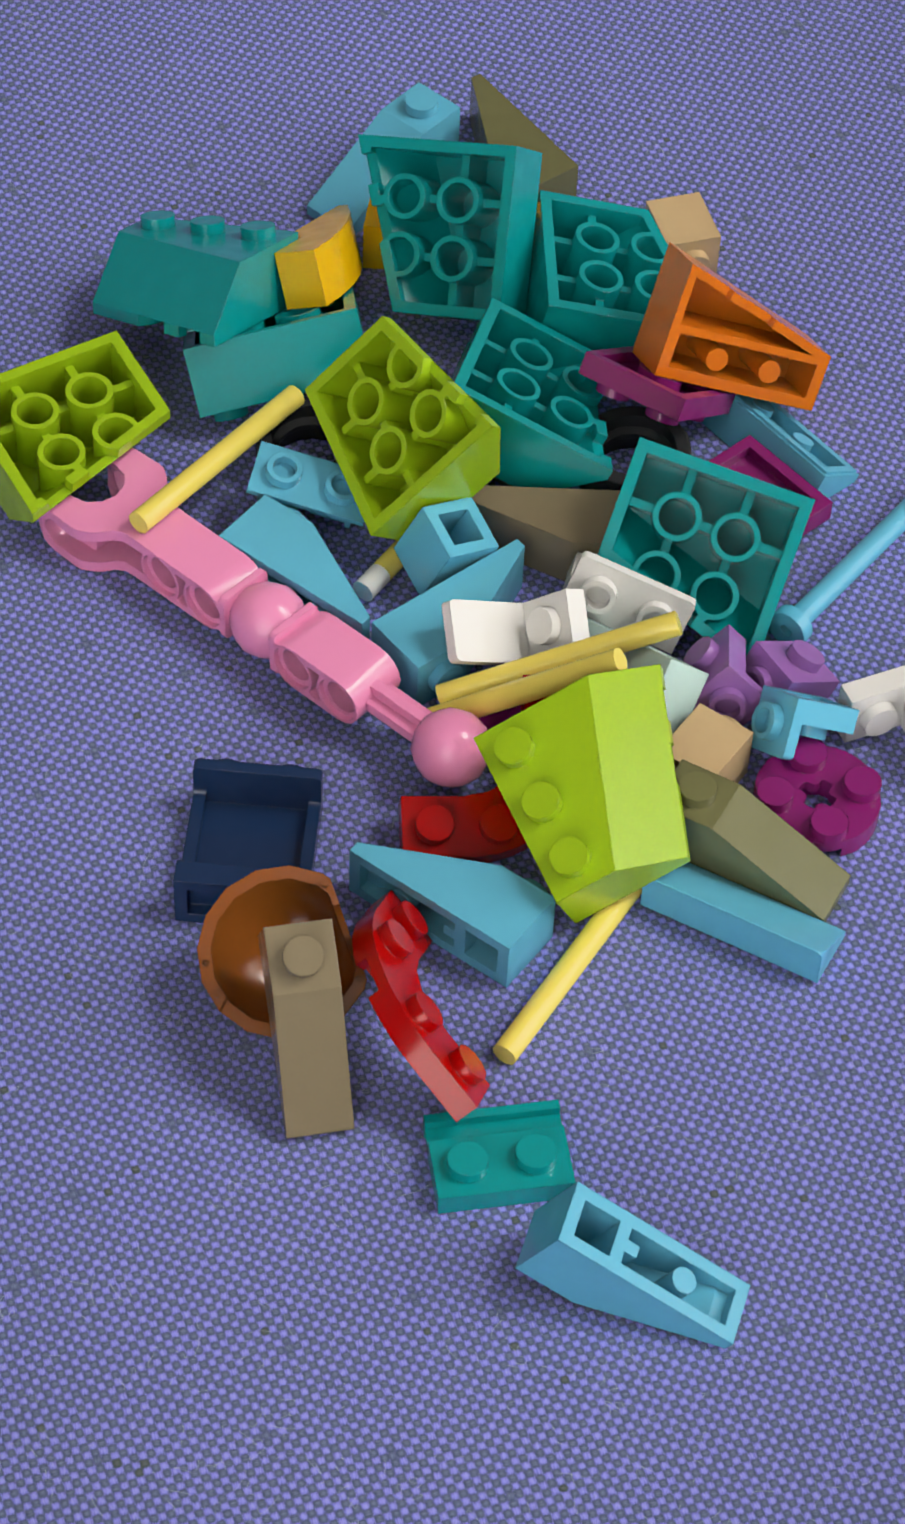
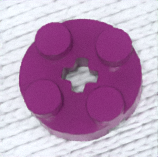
[753,737,882,856]

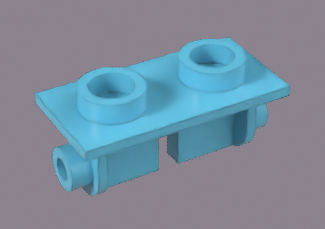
[246,441,364,529]

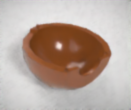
[197,865,367,1037]

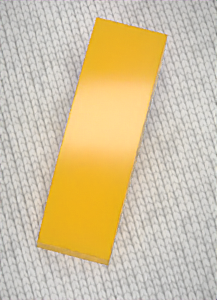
[274,204,362,310]

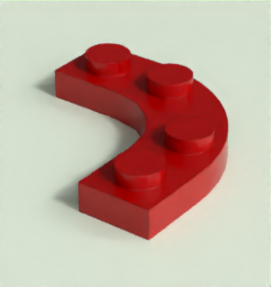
[398,675,547,863]
[352,890,490,1122]

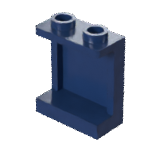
[173,758,323,923]

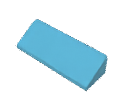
[701,394,859,498]
[640,862,846,983]

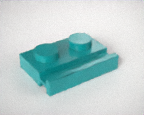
[423,1099,576,1214]

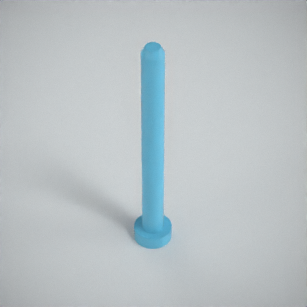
[769,498,905,641]

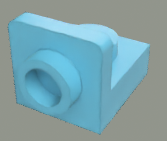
[751,685,860,760]

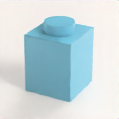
[394,497,499,595]

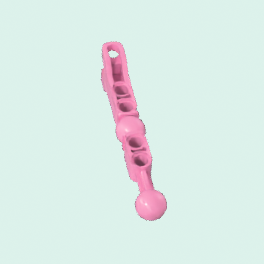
[39,448,487,788]

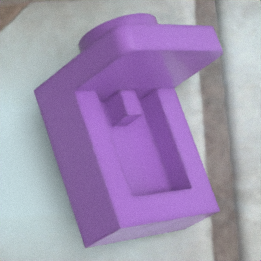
[683,624,763,726]
[746,640,840,698]

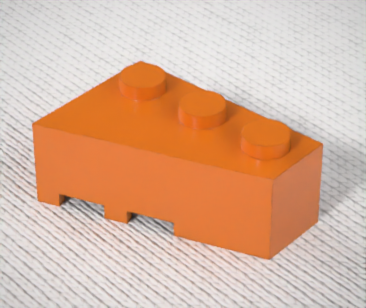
[632,242,831,411]

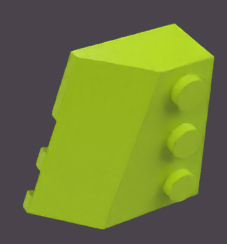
[305,316,501,540]
[0,330,170,523]
[474,664,691,924]

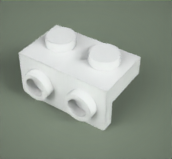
[563,551,696,654]

